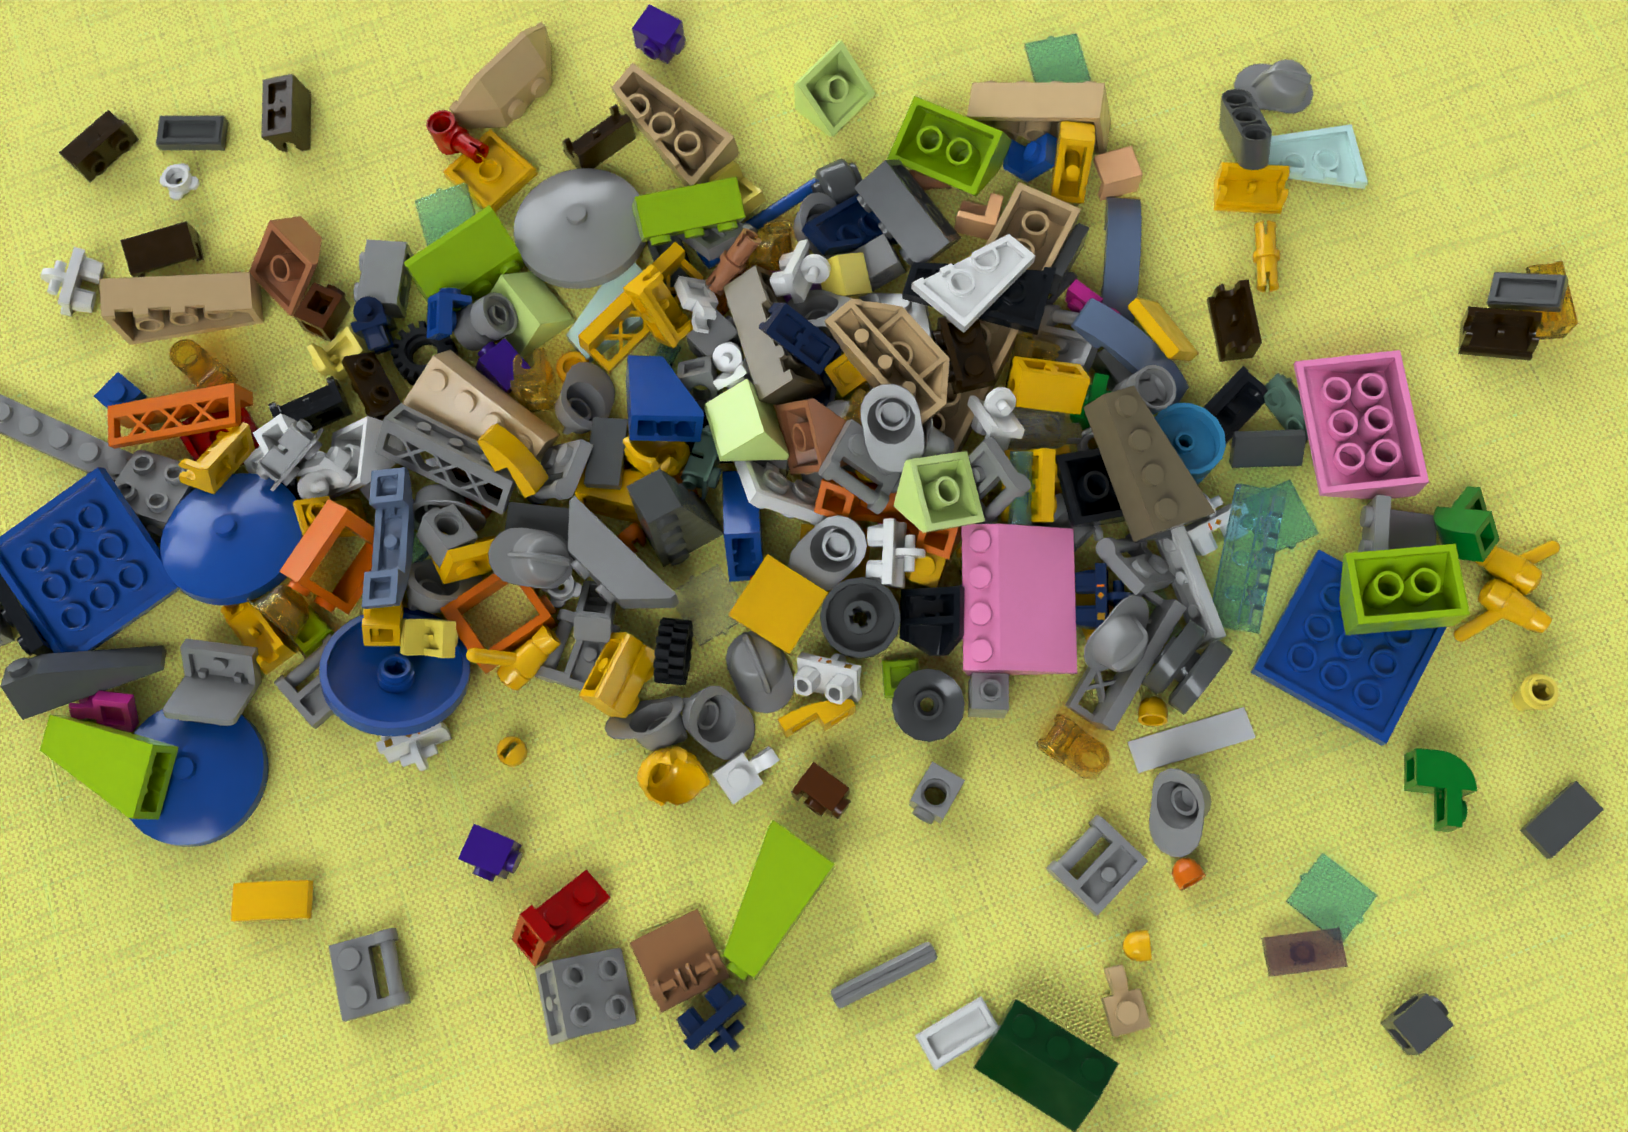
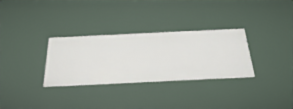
[1128,707,1256,773]

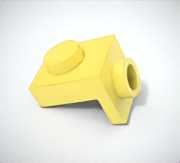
[709,161,766,216]
[307,326,369,381]
[400,619,458,658]

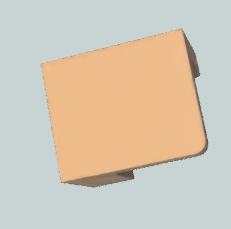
[1093,146,1143,201]
[955,193,1004,240]

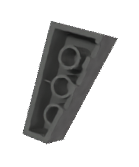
[626,469,724,567]

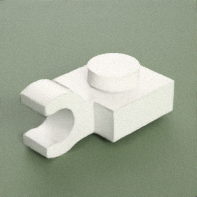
[674,276,718,334]
[712,746,780,804]

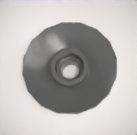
[891,668,965,742]

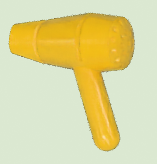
[1473,540,1560,595]
[1453,578,1552,642]
[466,624,561,691]

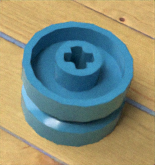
[1154,403,1226,485]

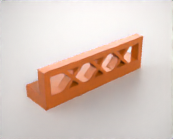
[107,382,253,449]

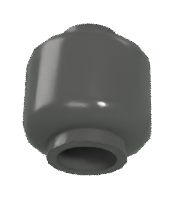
[811,159,862,205]

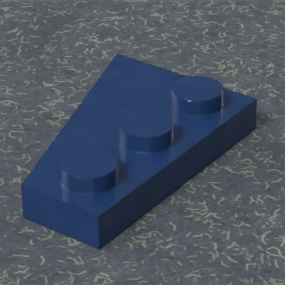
[802,193,898,256]

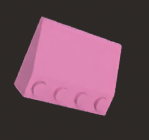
[1294,350,1429,499]
[961,524,1077,676]

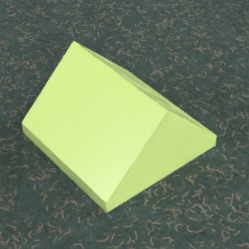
[794,41,876,137]
[490,271,575,358]
[704,379,789,461]
[893,451,985,533]

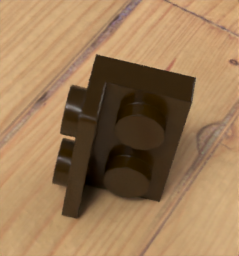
[59,110,139,182]
[932,316,996,394]
[342,352,401,421]

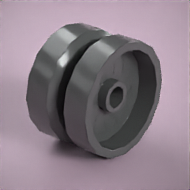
[820,577,901,659]
[1142,620,1233,715]

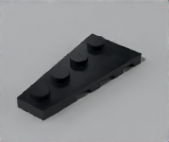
[902,262,1056,335]

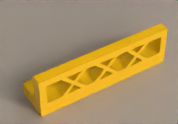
[578,241,704,374]

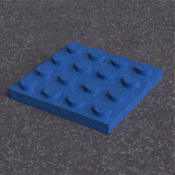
[0,467,180,653]
[1250,550,1447,746]

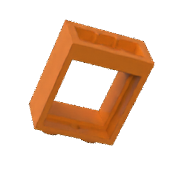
[279,499,374,615]
[440,573,557,674]

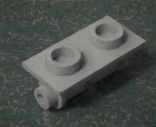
[256,419,324,491]

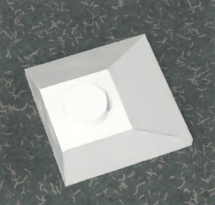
[328,416,406,499]

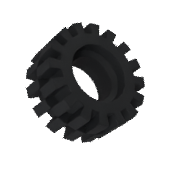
[391,321,458,386]
[654,617,693,686]

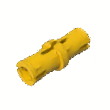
[1253,221,1280,292]

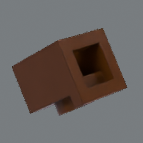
[293,282,351,342]
[791,762,851,819]

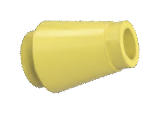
[1512,674,1558,711]

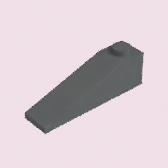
[0,645,166,720]

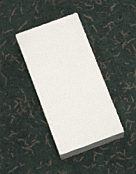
[915,996,998,1070]

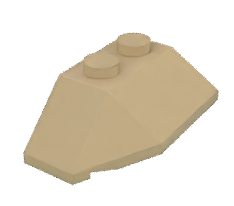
[449,22,552,129]
[825,298,950,425]

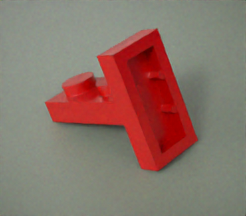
[511,869,611,967]

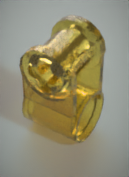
[746,220,795,271]
[169,339,238,389]
[1036,714,1109,779]

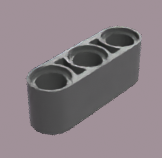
[1219,89,1272,170]

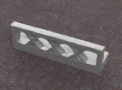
[375,403,517,515]
[1065,591,1187,731]

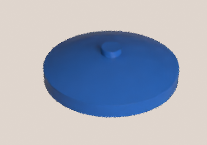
[160,473,303,605]
[319,607,470,736]
[129,709,269,847]

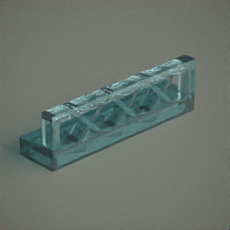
[1213,484,1288,634]

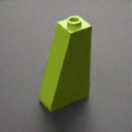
[40,715,179,820]
[723,820,835,980]

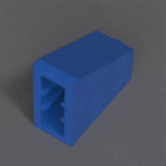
[626,355,704,442]
[722,471,764,582]

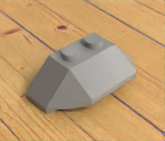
[568,496,679,609]

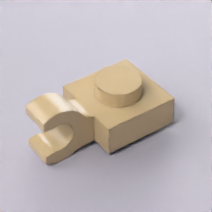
[1101,965,1151,1037]

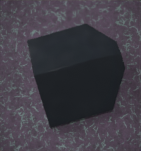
[900,586,964,656]

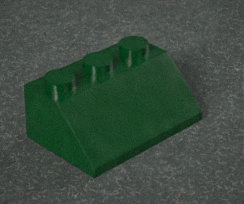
[973,999,1119,1132]

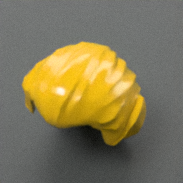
[622,436,690,477]
[637,746,711,806]

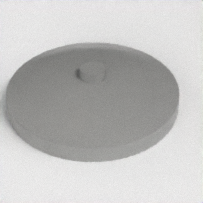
[514,168,646,289]

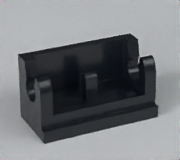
[1203,366,1268,444]
[268,376,352,432]

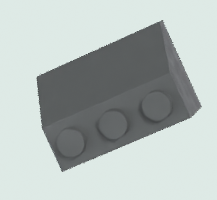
[854,159,961,266]

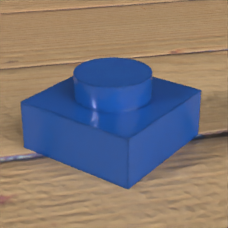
[93,372,147,408]

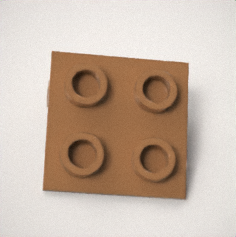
[630,908,730,1013]

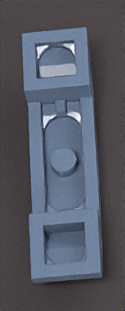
[1100,197,1141,323]
[1071,298,1189,405]
[362,467,414,609]

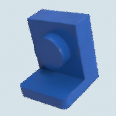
[1003,132,1057,183]
[427,288,472,340]

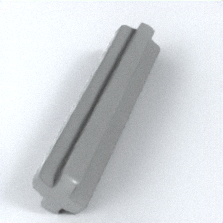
[831,942,937,1008]

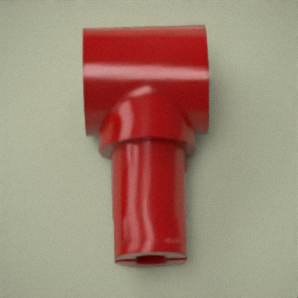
[426,110,489,164]

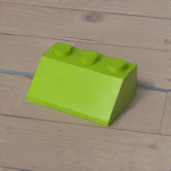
[887,96,1012,196]
[632,176,745,246]
[403,205,525,312]
[1339,544,1470,635]

